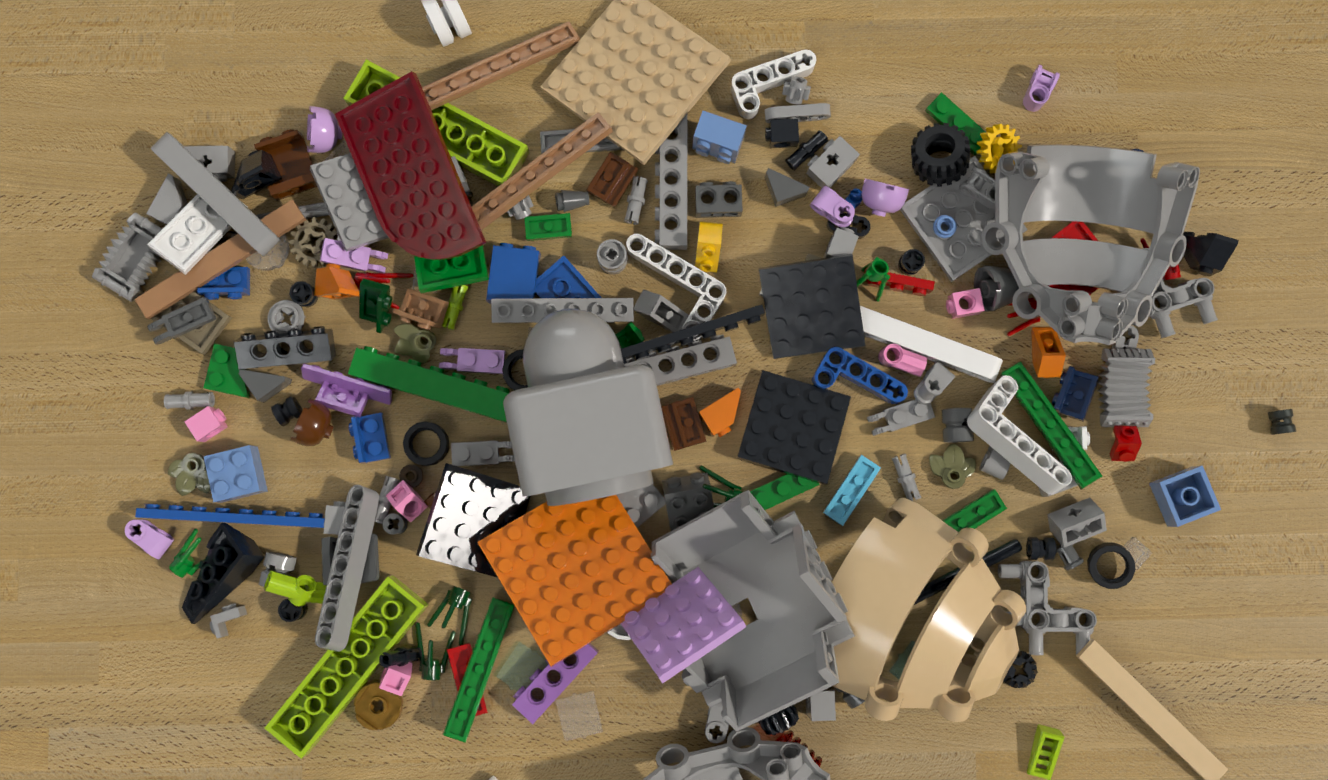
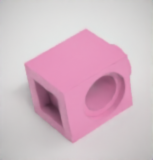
[946,288,985,319]
[185,406,228,442]
[386,480,428,522]
[379,662,413,696]

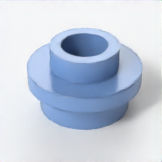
[933,215,957,238]

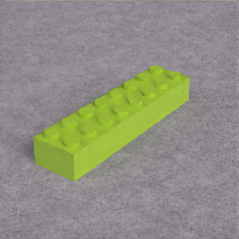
[343,59,530,187]
[264,575,429,759]

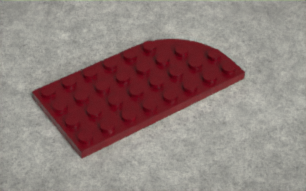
[335,71,486,260]

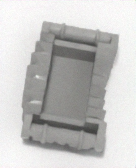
[92,212,162,302]
[1097,347,1155,428]

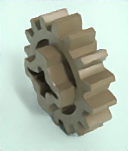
[289,217,338,268]

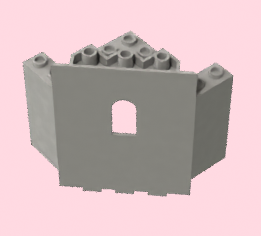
[651,490,855,732]

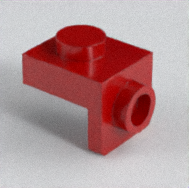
[1109,425,1142,462]

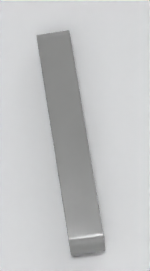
[151,132,280,256]
[315,485,379,652]

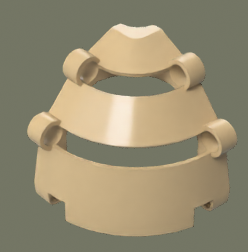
[832,498,1026,722]

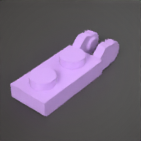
[320,238,388,273]
[439,348,505,374]

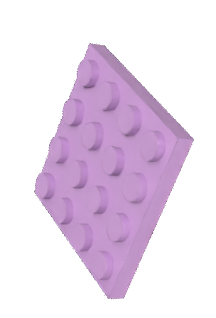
[621,567,746,684]

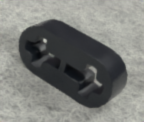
[827,213,870,239]

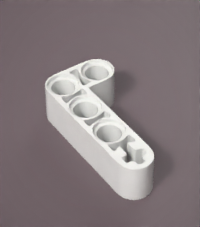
[731,50,816,119]

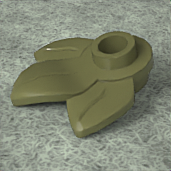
[394,323,436,364]
[929,444,976,489]
[168,452,211,496]

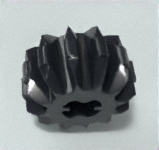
[758,704,799,735]

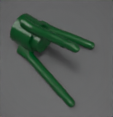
[699,465,745,508]
[427,586,472,646]
[415,622,456,681]

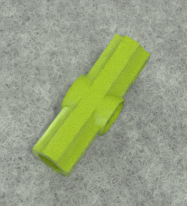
[264,571,326,606]

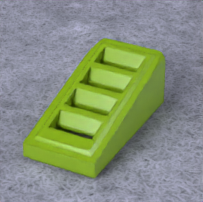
[1027,724,1065,780]

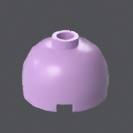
[307,106,342,153]
[862,179,909,217]

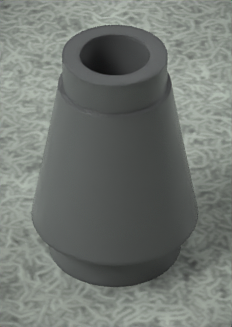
[555,190,590,212]

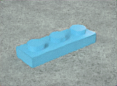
[823,455,881,526]

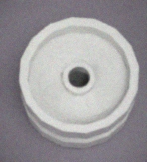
[421,0,472,47]

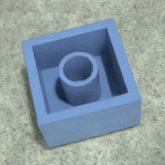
[692,111,747,164]
[204,445,268,503]
[1149,466,1221,527]

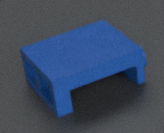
[486,243,541,304]

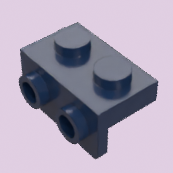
[1052,366,1099,422]

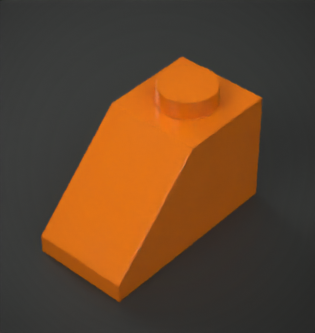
[314,264,359,300]
[1031,327,1066,378]
[698,387,741,437]

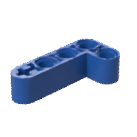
[812,347,908,404]

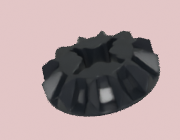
[1003,650,1038,688]

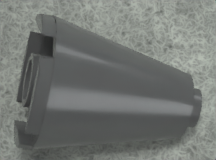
[974,266,1032,312]

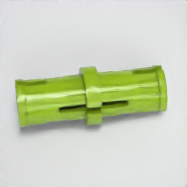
[442,285,468,330]

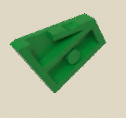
[203,343,250,398]

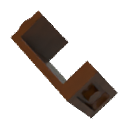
[254,129,317,201]

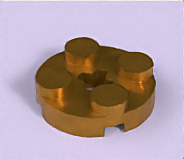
[354,681,403,730]

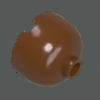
[290,398,334,447]

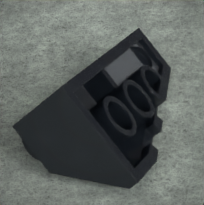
[181,522,265,624]

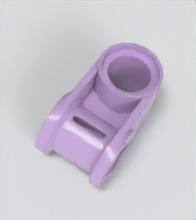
[1023,64,1060,112]
[810,186,855,228]
[125,520,174,559]

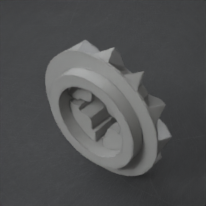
[268,300,306,334]

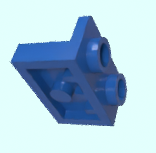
[197,267,250,300]
[349,413,391,464]

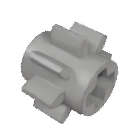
[782,76,811,105]
[507,195,534,220]

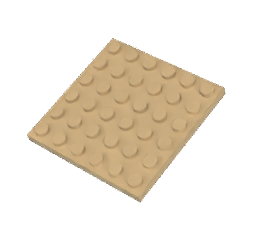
[540,0,731,165]

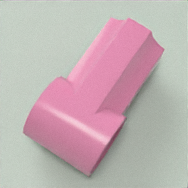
[878,344,927,377]

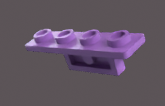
[301,364,392,417]

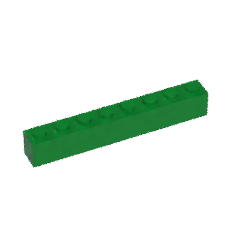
[348,346,510,423]

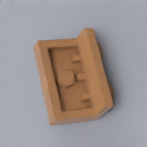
[392,288,449,330]

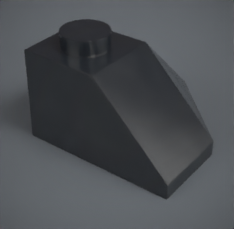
[231,150,282,199]
[1183,231,1239,276]

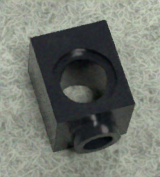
[765,119,799,149]

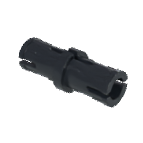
[785,130,829,171]
[379,646,422,668]

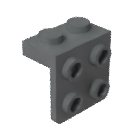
[662,473,714,531]
[321,534,380,586]

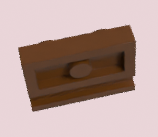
[586,151,638,208]
[661,397,707,451]

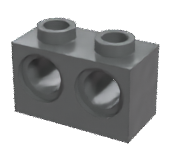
[695,181,743,218]

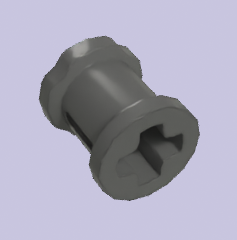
[383,513,408,535]
[1056,544,1084,570]

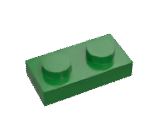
[525,213,572,241]

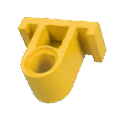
[695,221,723,272]

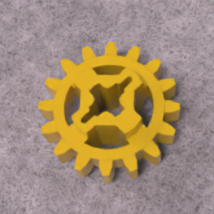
[976,124,1022,174]

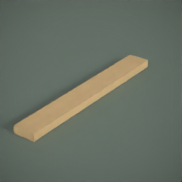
[1076,639,1228,780]

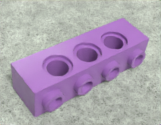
[512,643,599,724]

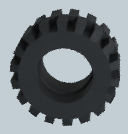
[911,123,970,187]

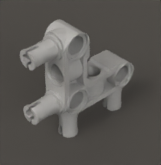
[1142,248,1218,339]
[998,561,1097,655]

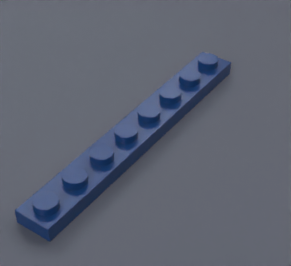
[135,504,325,528]

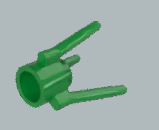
[856,257,890,302]
[169,529,205,578]

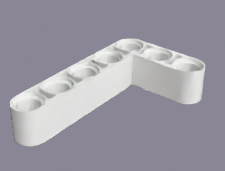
[626,234,726,341]
[967,375,1072,495]

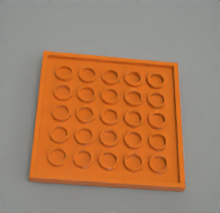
[478,495,672,667]

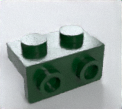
[359,278,393,333]

